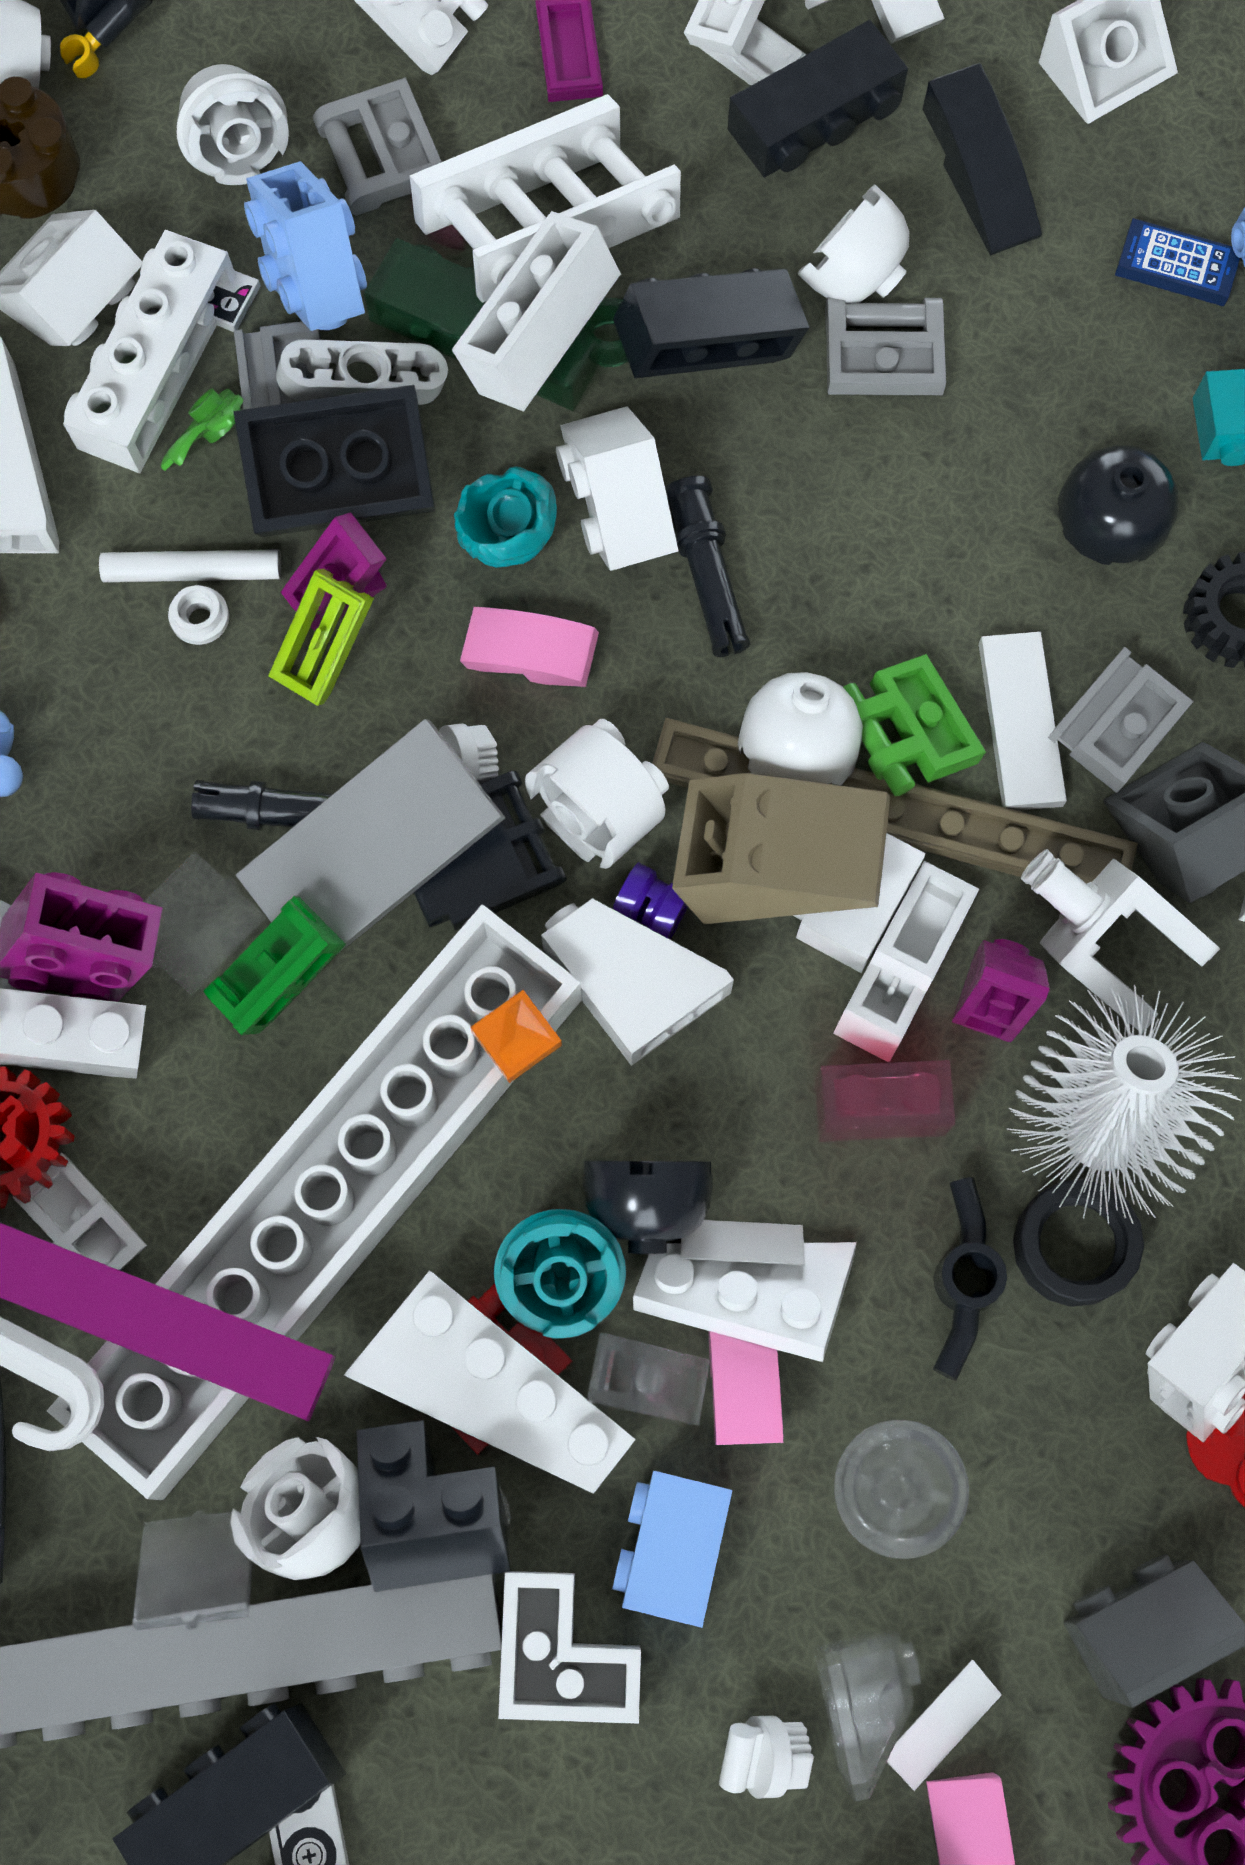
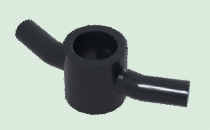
[933,1177,1007,1381]

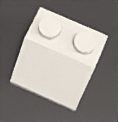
[0,210,142,346]

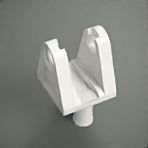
[1021,849,1220,1033]

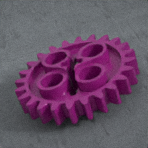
[1107,1678,1245,1865]

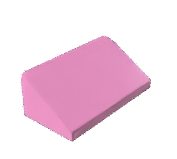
[926,1772,1015,1865]

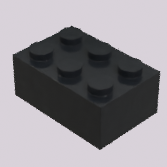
[233,385,436,537]

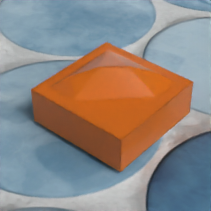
[470,990,562,1083]

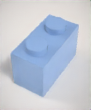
[612,1471,732,1628]

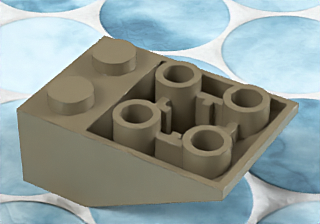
[672,773,890,924]

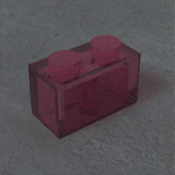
[815,1060,955,1142]

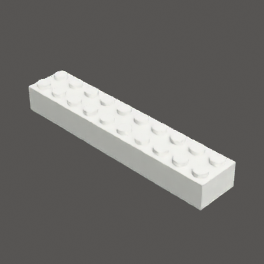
[47,904,582,1500]

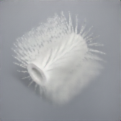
[1007,985,1241,1224]

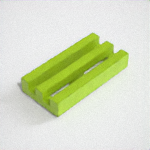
[268,568,374,706]

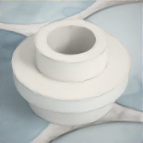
[168,585,229,645]

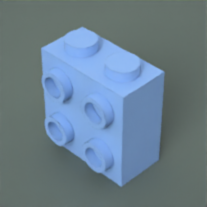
[244,161,367,331]

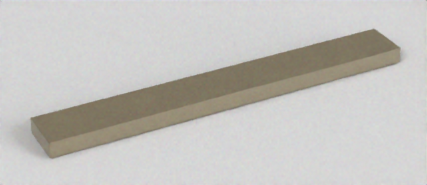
[652,718,1138,884]

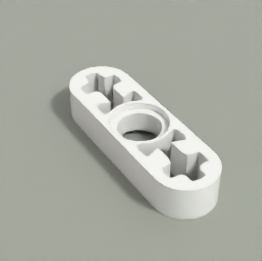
[276,340,448,405]

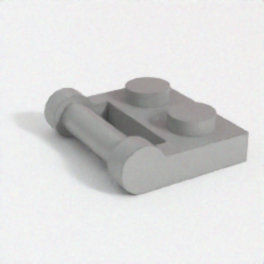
[313,77,442,216]
[825,297,946,395]

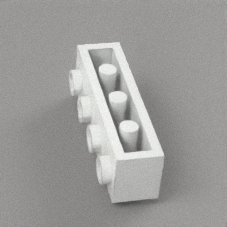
[63,230,236,473]

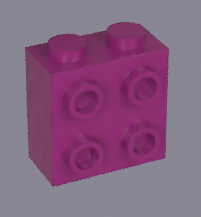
[0,872,163,1002]

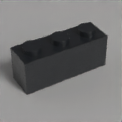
[727,20,908,178]
[613,268,810,379]
[112,1703,346,1865]

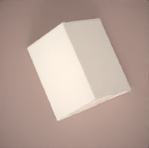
[1038,0,1178,124]

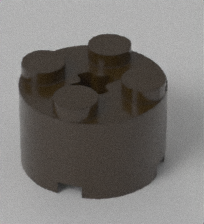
[0,77,80,219]

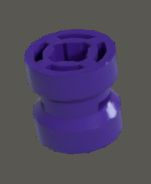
[612,862,688,940]

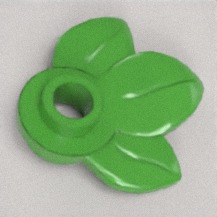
[161,388,244,471]

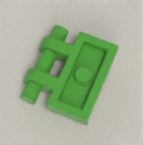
[843,654,986,796]

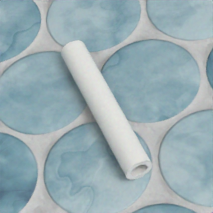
[99,549,281,583]

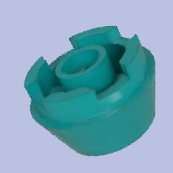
[494,1209,626,1338]

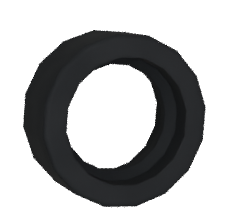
[1013,1179,1144,1307]

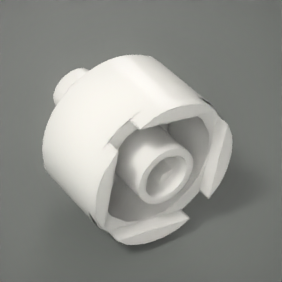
[525,719,669,869]

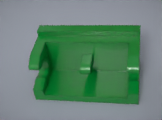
[203,896,346,1035]

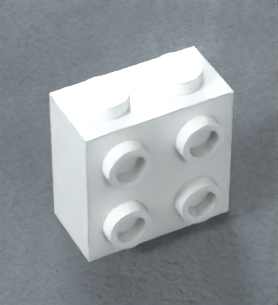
[1146,1263,1245,1443]

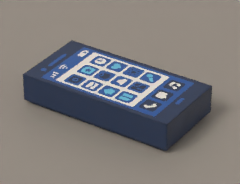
[1115,218,1240,307]

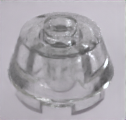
[834,1420,969,1559]

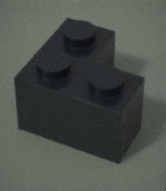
[357,1420,510,1592]

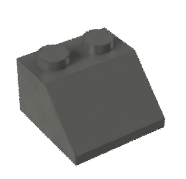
[1103,742,1245,903]
[1063,1554,1245,1708]

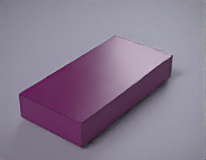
[535,0,603,102]

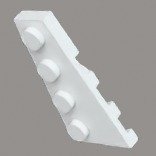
[344,1270,636,1494]

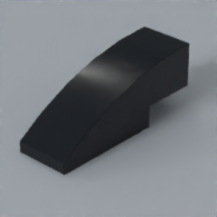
[922,63,1042,256]

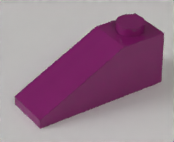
[952,939,1050,1043]

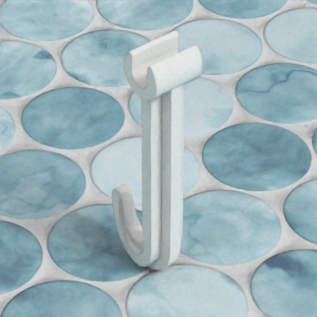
[0,1316,105,1451]

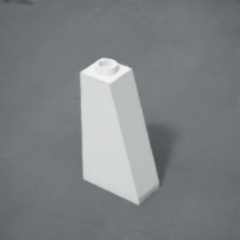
[0,336,60,553]

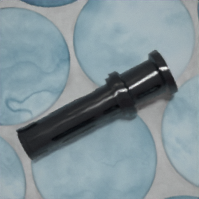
[665,476,751,657]

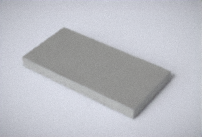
[236,719,506,954]

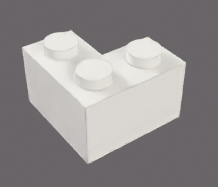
[556,406,678,571]
[498,1571,641,1724]

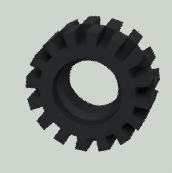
[1183,552,1245,668]

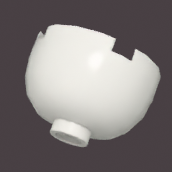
[798,184,909,303]
[738,672,863,786]
[231,1437,361,1580]

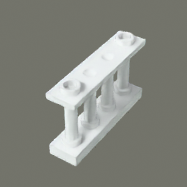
[409,94,681,303]

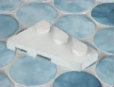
[633,1242,857,1362]

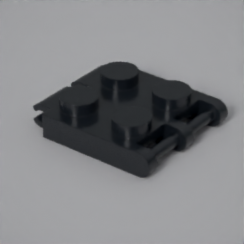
[414,771,567,931]

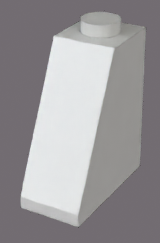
[541,898,734,1066]

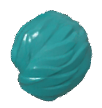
[454,466,557,568]

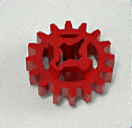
[0,1066,75,1209]

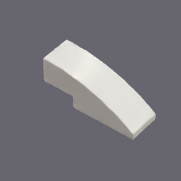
[833,861,979,1063]

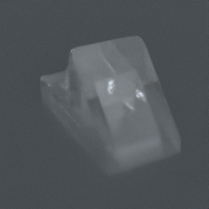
[587,1333,710,1426]

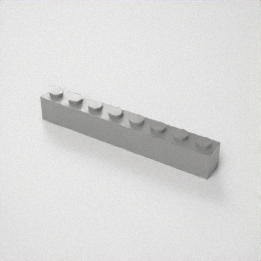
[0,1574,502,1749]

